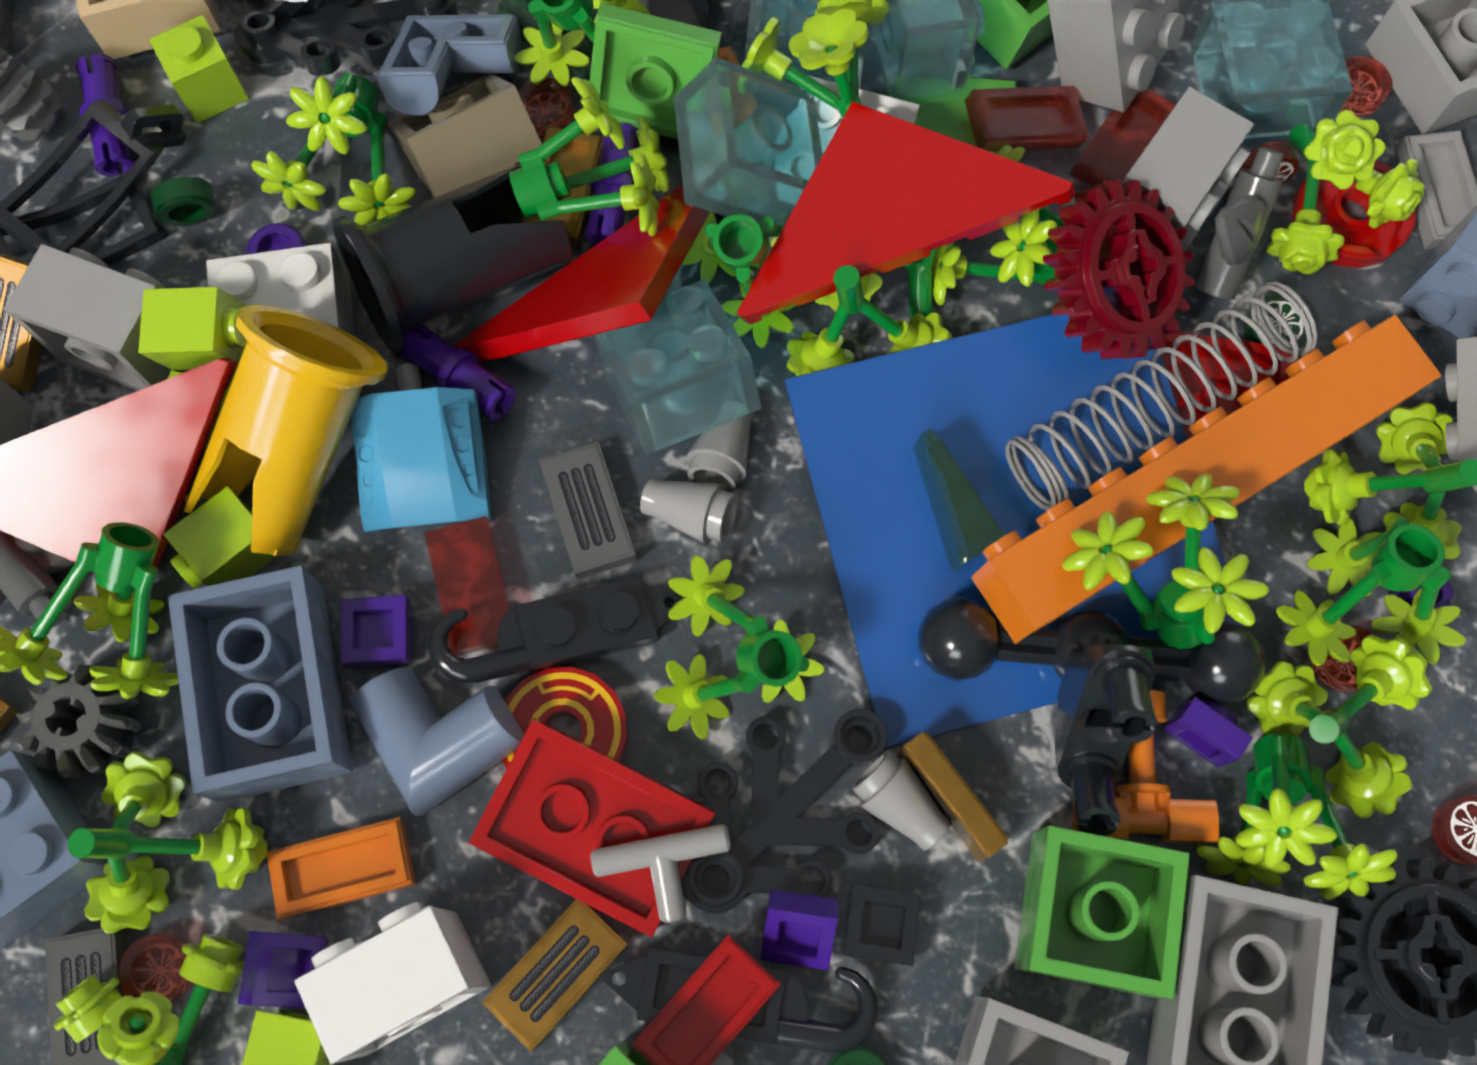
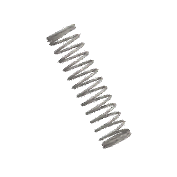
[1005,281,1318,510]

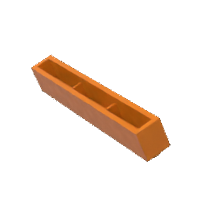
[971,314,1442,644]

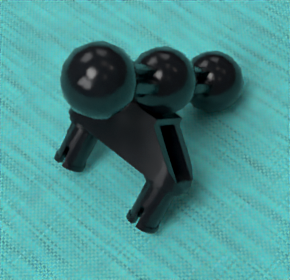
[918,597,1265,836]

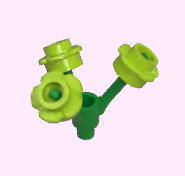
[54,934,245,1065]

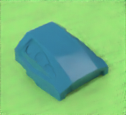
[350,387,492,533]

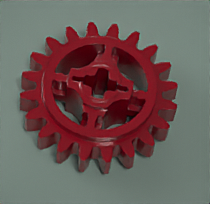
[1043,179,1195,360]

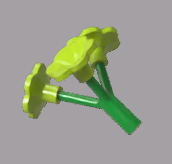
[736,0,889,119]

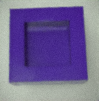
[340,595,411,668]
[1162,697,1253,768]
[761,889,839,970]
[237,931,326,1008]

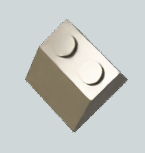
[388,73,542,198]

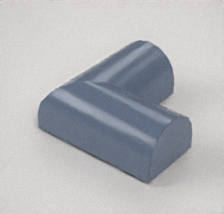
[377,14,522,116]
[349,668,525,816]

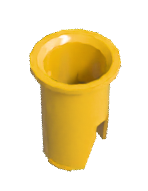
[184,305,387,556]

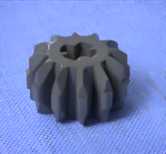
[0,47,64,144]
[15,664,143,780]

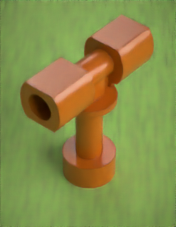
[1072,690,1219,845]

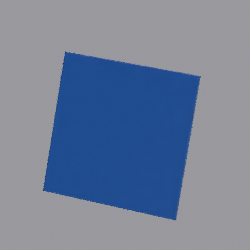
[784,314,1246,748]

